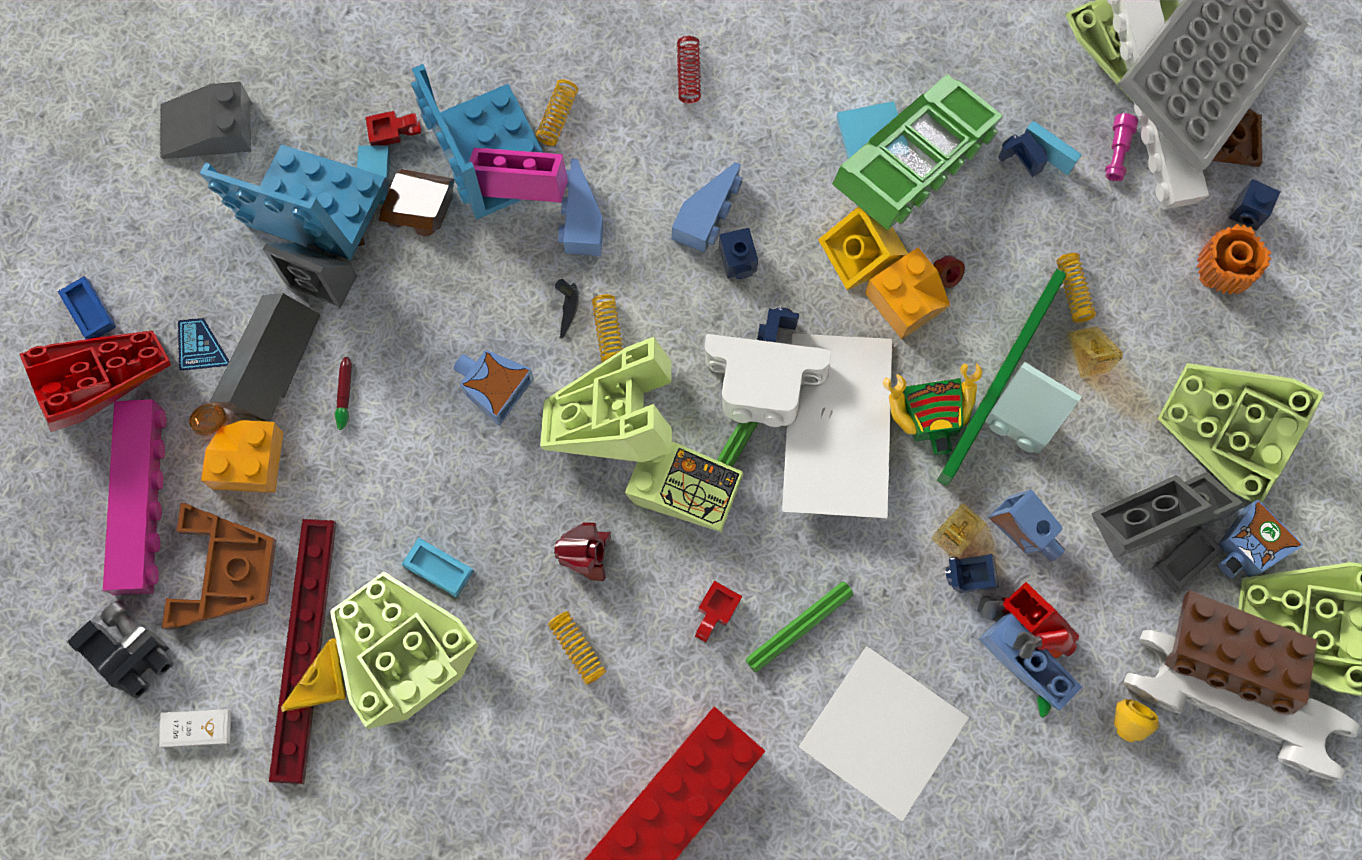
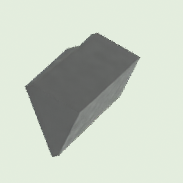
[209,293,320,422]
[1091,472,1244,558]

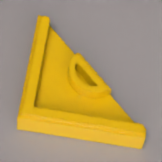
[281,638,346,712]

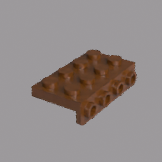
[1165,590,1317,715]

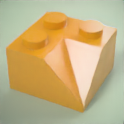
[865,247,950,340]
[201,420,284,493]

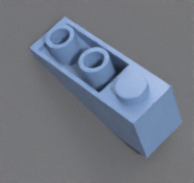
[558,159,604,256]
[672,162,743,253]
[979,614,1082,711]

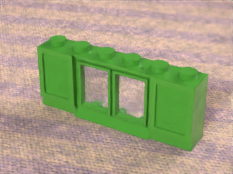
[832,74,1003,230]

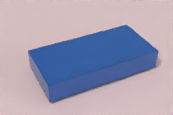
[57,276,116,339]

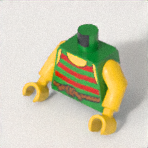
[883,363,982,456]

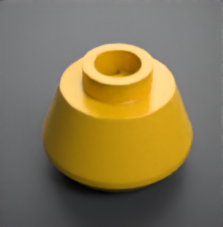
[1114,699,1159,742]

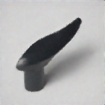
[555,279,579,338]

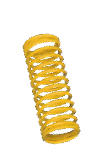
[535,79,579,146]
[1056,253,1097,323]
[592,294,623,363]
[548,611,607,685]

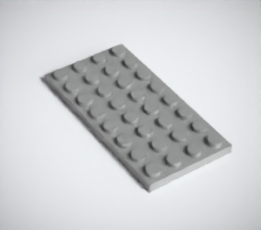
[1118,0,1309,172]

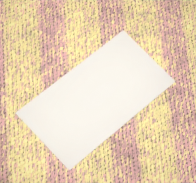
[782,333,892,518]

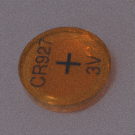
[189,403,227,435]

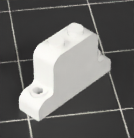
[705,334,831,427]

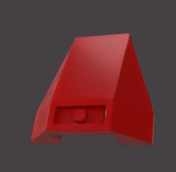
[19,330,171,432]

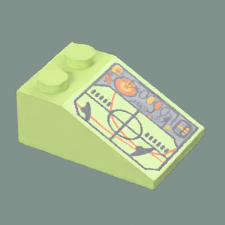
[625,442,744,532]

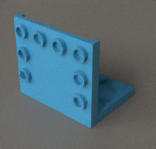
[411,64,543,220]
[199,144,389,261]

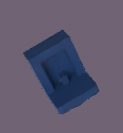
[998,131,1049,177]
[757,307,799,343]
[946,554,999,593]

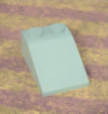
[985,362,1082,454]

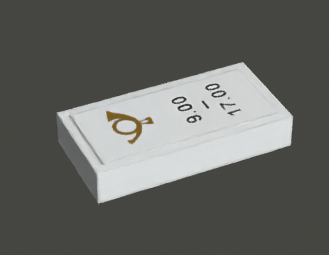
[159,709,231,748]

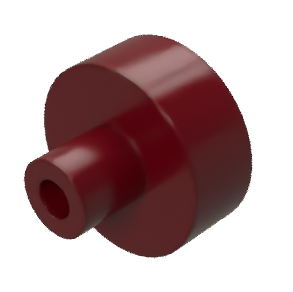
[933,255,965,288]

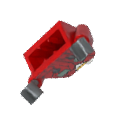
[977,582,1079,659]

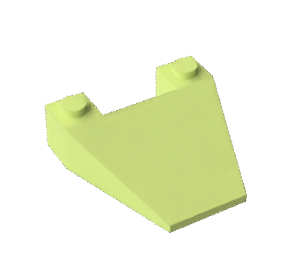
[540,337,672,462]

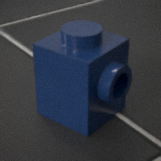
[1229,179,1281,231]
[719,228,758,279]

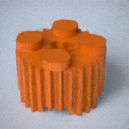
[1197,224,1271,295]

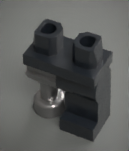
[67,600,174,698]

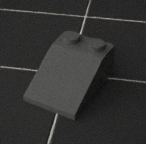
[160,81,251,159]
[262,243,357,308]

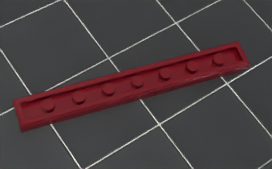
[268,519,336,784]

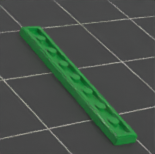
[937,268,1066,486]

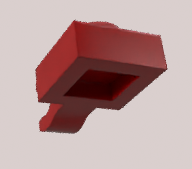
[365,111,422,146]
[695,580,742,643]

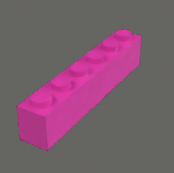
[103,399,167,596]

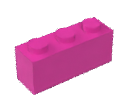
[468,147,568,203]

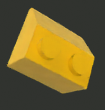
[818,206,908,290]

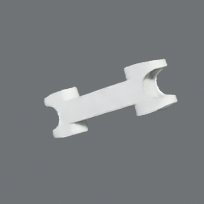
[1123,630,1360,782]

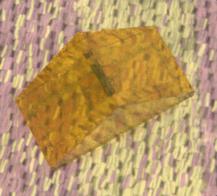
[1068,327,1123,377]
[930,503,987,557]

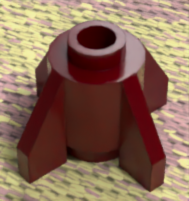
[554,522,611,581]

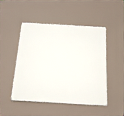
[799,646,969,821]

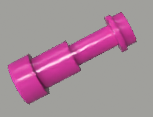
[1105,113,1139,181]

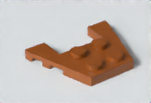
[162,503,276,630]

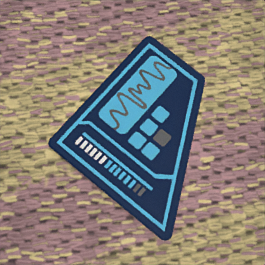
[178,318,229,371]

